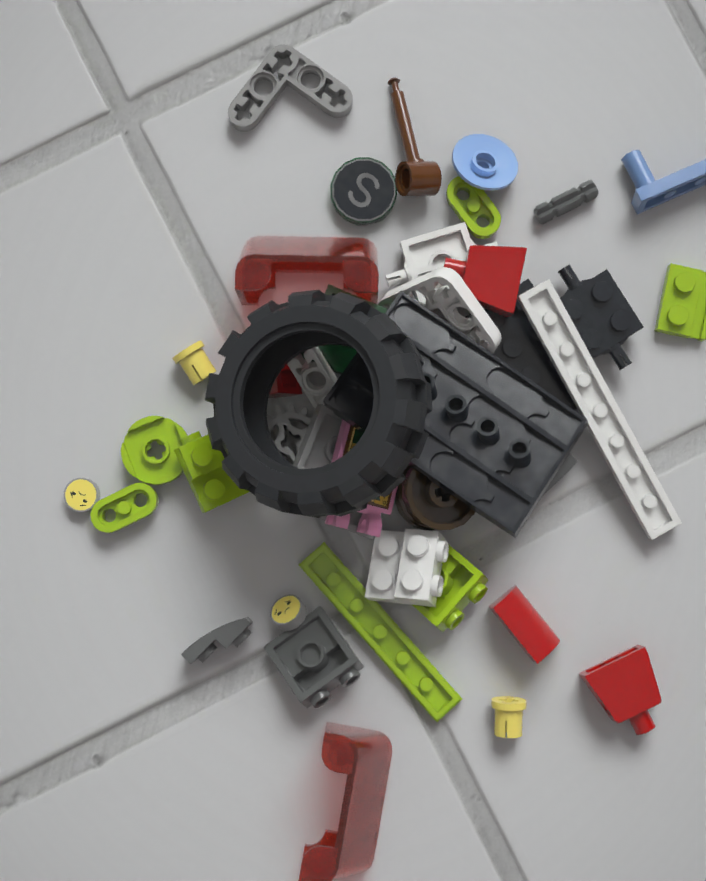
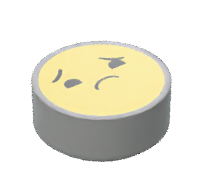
[64,478,100,513]
[270,594,307,631]

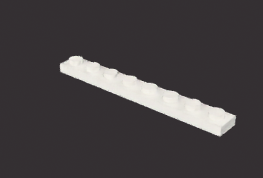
[517,279,682,540]

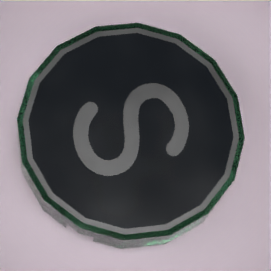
[330,157,397,226]

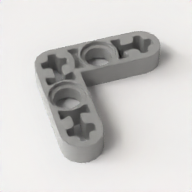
[228,44,353,132]

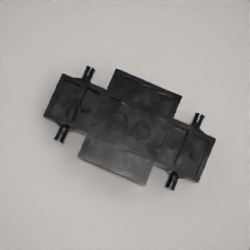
[465,264,644,410]

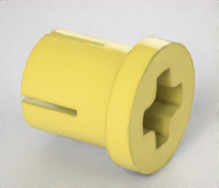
[172,340,216,386]
[491,696,527,738]

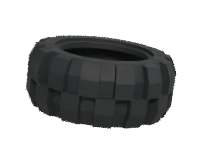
[205,289,433,518]

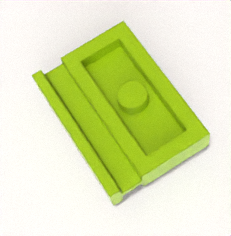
[654,263,706,342]

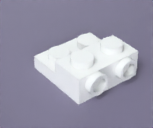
[365,528,449,607]

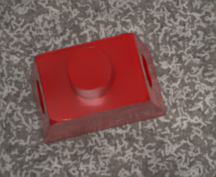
[443,245,527,317]
[579,645,662,735]

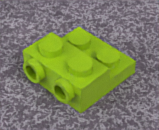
[174,431,249,513]
[412,544,489,632]

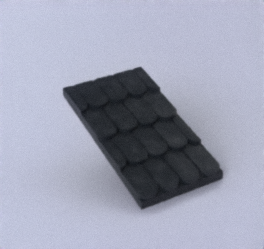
[323,290,588,538]

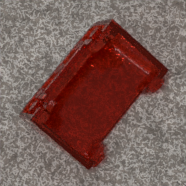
[235,236,379,305]
[299,722,392,881]

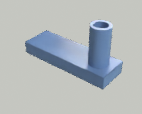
[621,150,706,214]

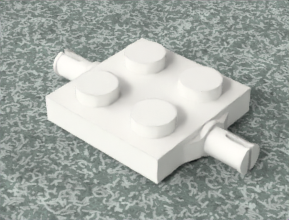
[385,222,498,302]

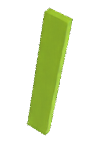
[298,542,462,722]

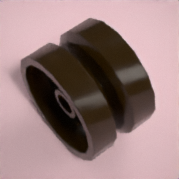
[394,464,475,531]

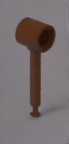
[387,77,442,196]

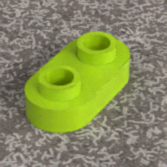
[446,176,501,239]
[91,483,159,533]

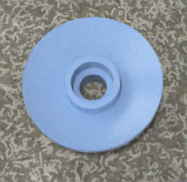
[452,134,518,191]

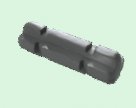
[533,180,599,224]

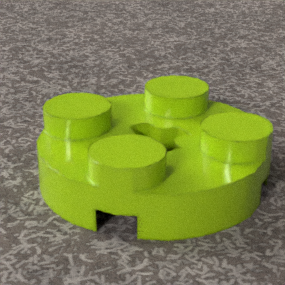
[121,416,188,485]

